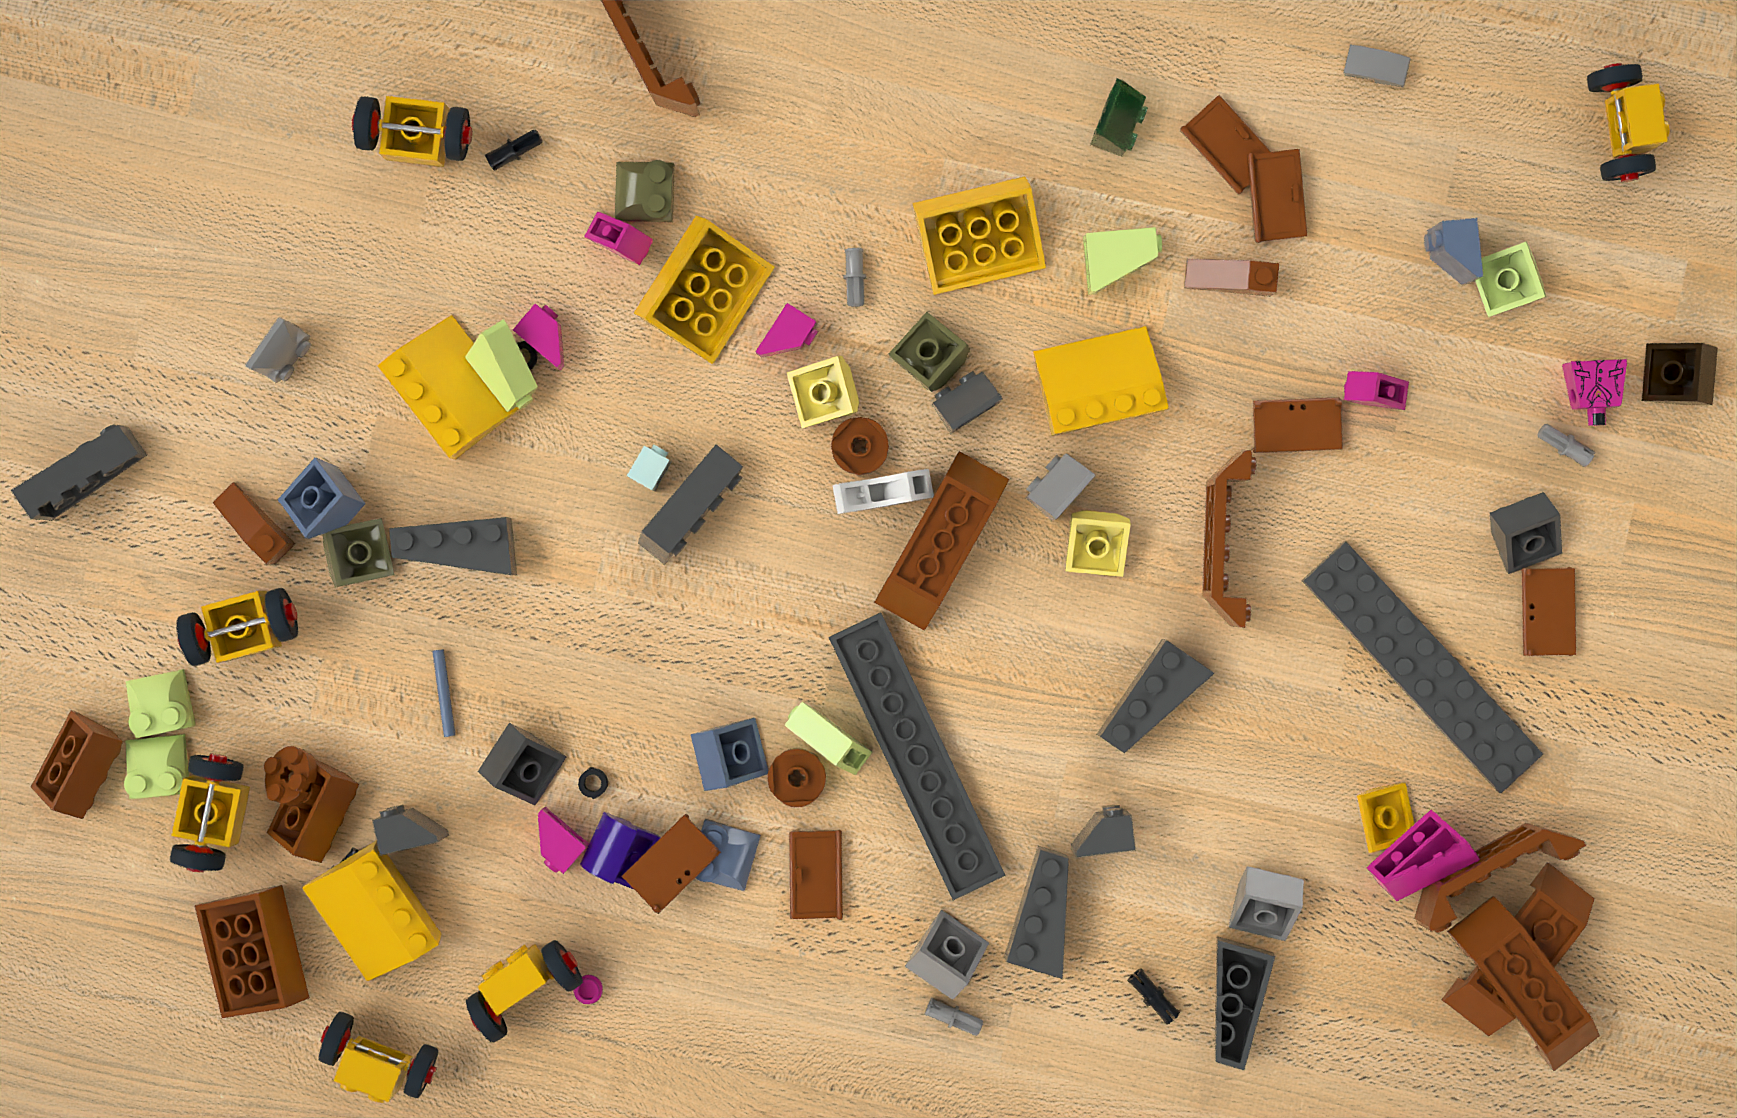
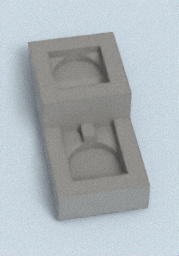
[1343,45,1411,87]

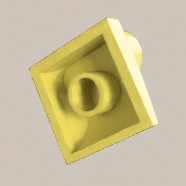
[787,356,859,428]
[1065,510,1131,577]

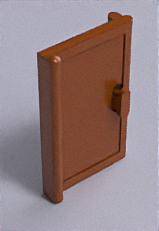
[1180,95,1271,194]
[1247,149,1308,243]
[1253,397,1343,453]
[1522,567,1576,656]
[622,814,721,914]
[789,830,843,920]

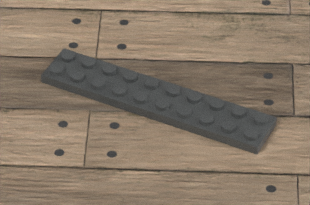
[1302,541,1543,793]
[829,612,1006,900]

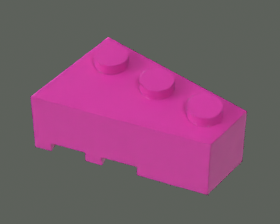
[1366,809,1480,901]

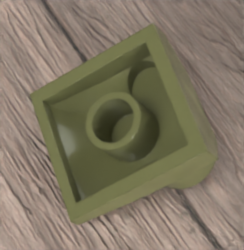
[615,160,675,222]
[888,312,970,392]
[323,518,394,588]

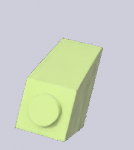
[1083,227,1162,295]
[465,319,538,412]
[785,702,872,775]

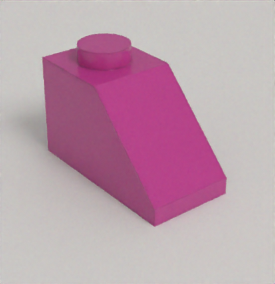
[584,211,653,265]
[755,303,818,358]
[513,304,564,370]
[1344,371,1409,410]
[538,806,589,874]

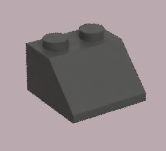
[932,371,1003,434]
[1490,492,1562,574]
[477,723,566,805]
[372,805,449,855]
[1071,805,1136,857]

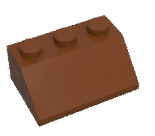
[31,710,123,819]
[267,759,359,863]

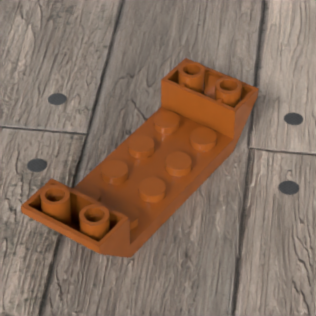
[601,0,701,117]
[1202,450,1256,628]
[874,451,1009,631]
[1414,823,1587,933]
[1441,862,1595,1036]
[1447,896,1600,1071]

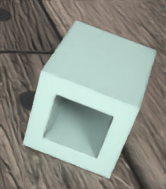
[627,444,672,491]

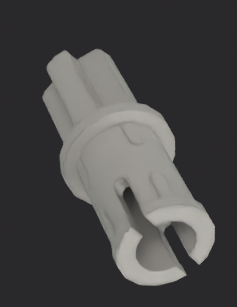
[843,248,866,307]
[1537,424,1595,467]
[924,997,983,1036]

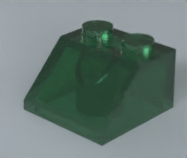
[1090,78,1148,157]

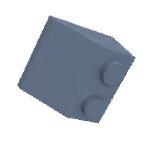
[1424,218,1483,285]
[278,457,366,539]
[690,718,768,791]

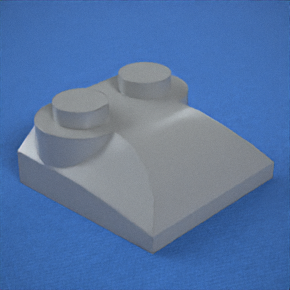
[245,317,311,383]

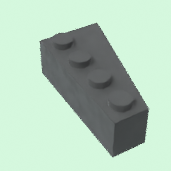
[389,517,517,575]
[1097,639,1215,753]
[1214,936,1275,1070]

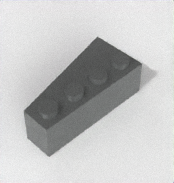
[11,424,147,521]
[638,445,743,565]
[1004,846,1069,979]

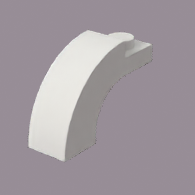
[833,469,934,514]

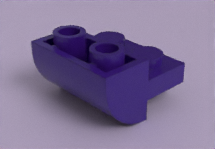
[580,812,661,889]

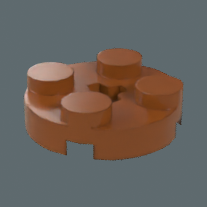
[831,417,889,475]
[264,746,317,806]
[768,748,826,807]

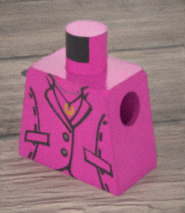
[1562,359,1627,426]

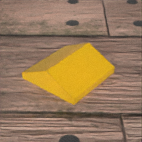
[1357,782,1414,853]

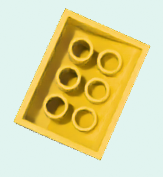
[912,176,1046,295]
[634,216,775,364]
[377,315,519,460]
[1033,326,1169,436]
[302,840,442,981]

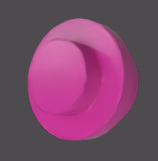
[574,975,603,1004]

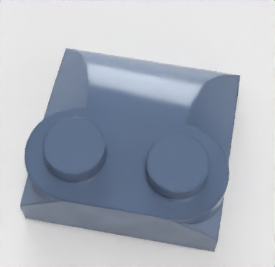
[696,819,761,891]

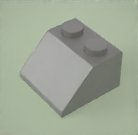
[1026,453,1095,521]
[1229,866,1304,941]
[905,910,989,1000]

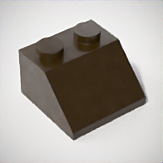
[1642,343,1718,405]

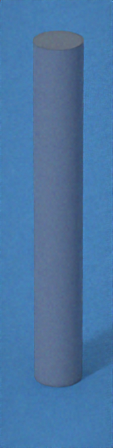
[432,649,455,737]

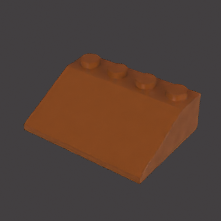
[195,885,310,1018]

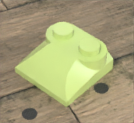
[1475,242,1546,317]
[126,669,196,738]
[124,734,189,799]

